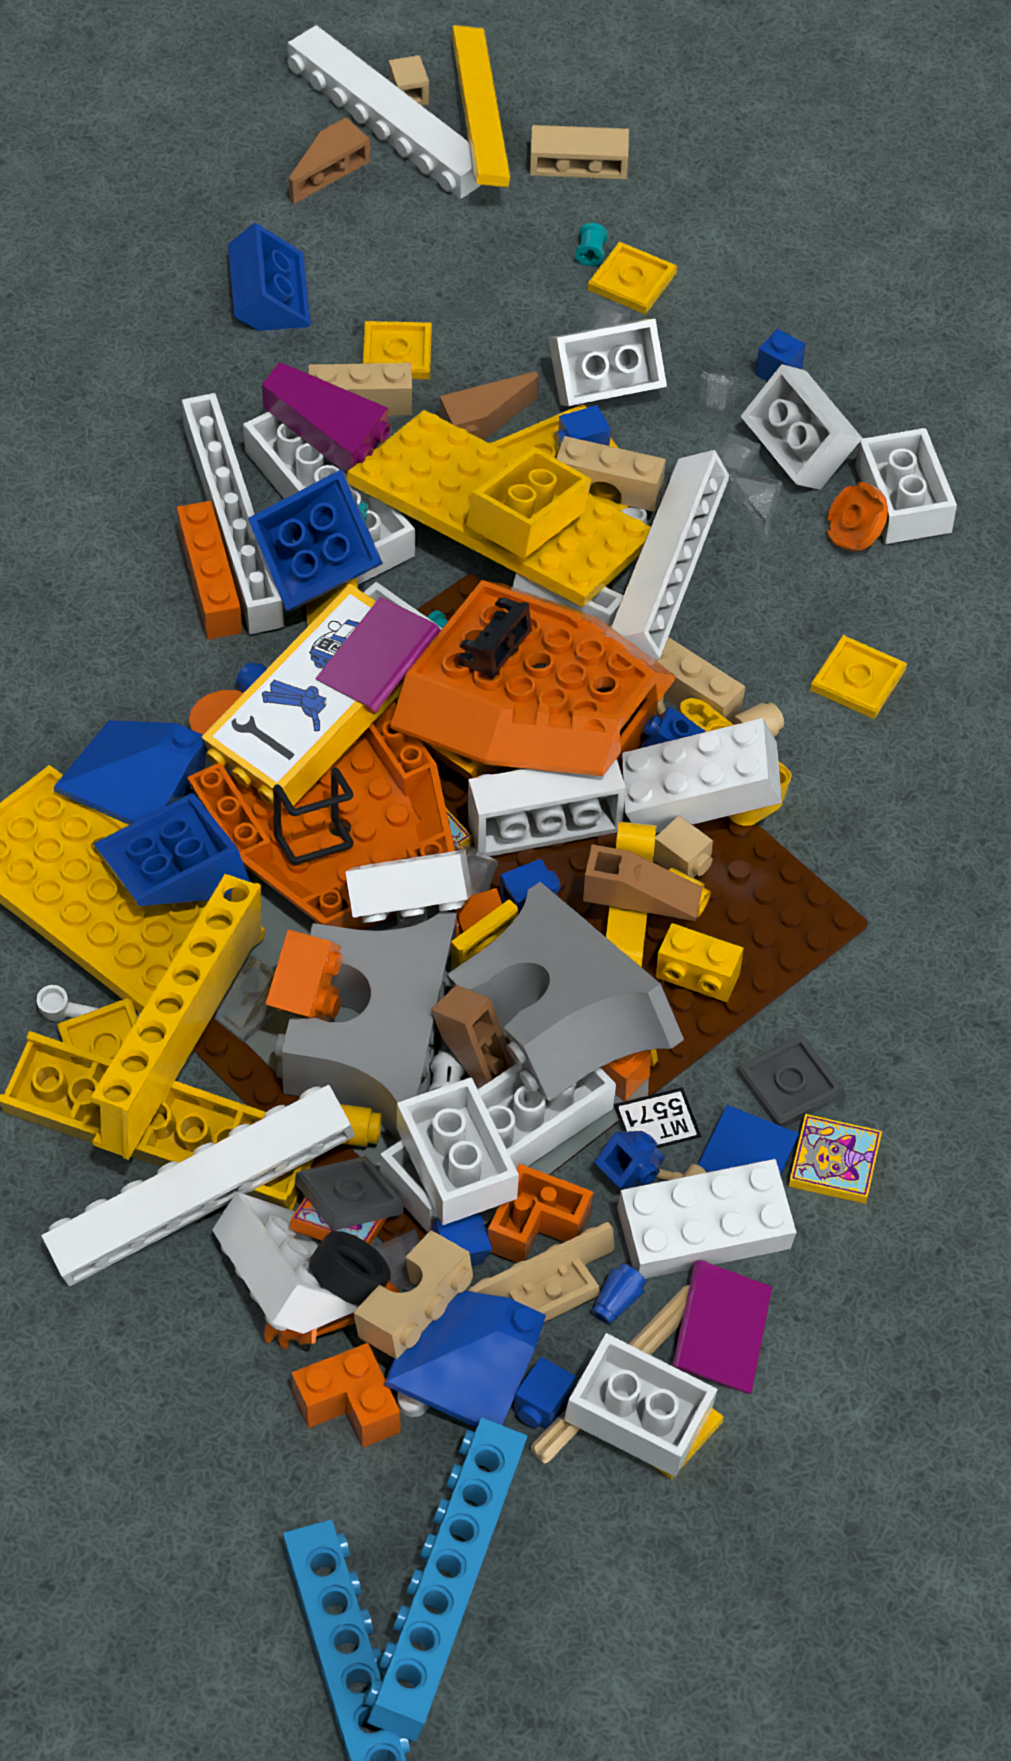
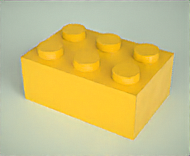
[466,447,591,559]

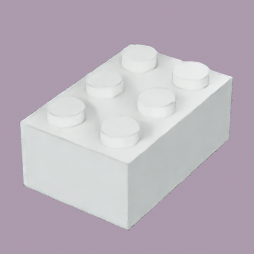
[548,319,667,406]
[741,364,862,490]
[855,428,957,544]
[346,849,473,923]
[397,1077,519,1225]
[565,1333,718,1477]

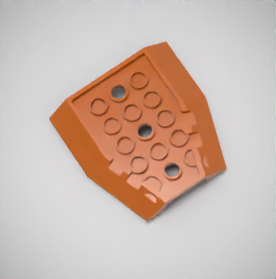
[390,580,675,776]
[187,701,455,930]

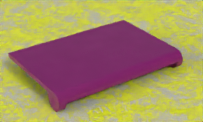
[315,597,441,715]
[672,1260,772,1394]

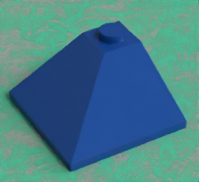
[248,469,383,612]
[54,720,207,825]
[93,793,250,906]
[384,1291,546,1428]

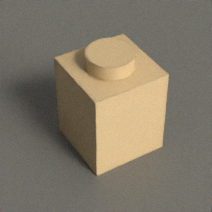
[389,55,429,105]
[653,816,713,878]

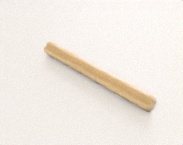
[530,1285,689,1464]

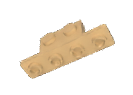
[468,1222,615,1322]

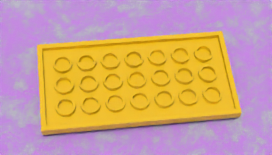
[347,410,651,607]
[0,765,265,1013]

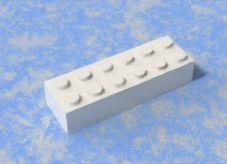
[243,412,415,585]
[380,1064,616,1232]

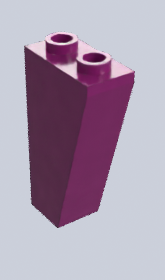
[262,362,391,474]

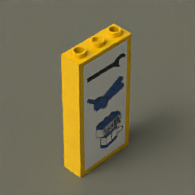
[201,584,430,810]

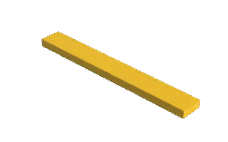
[451,25,510,187]

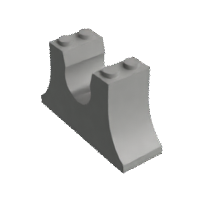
[446,882,684,1101]
[276,911,457,1143]

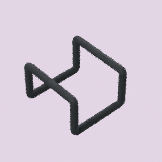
[273,767,354,865]

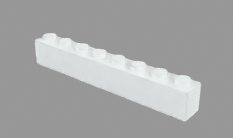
[288,25,481,199]
[182,393,284,635]
[611,450,730,660]
[41,1085,355,1286]

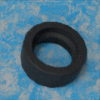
[310,1231,391,1306]

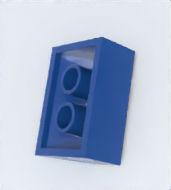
[228,222,311,331]

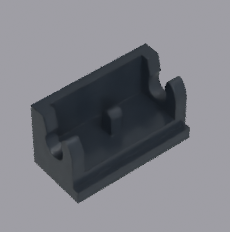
[458,597,532,677]

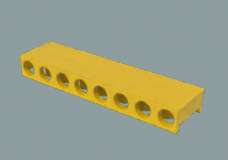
[91,874,261,1160]
[0,1031,315,1210]

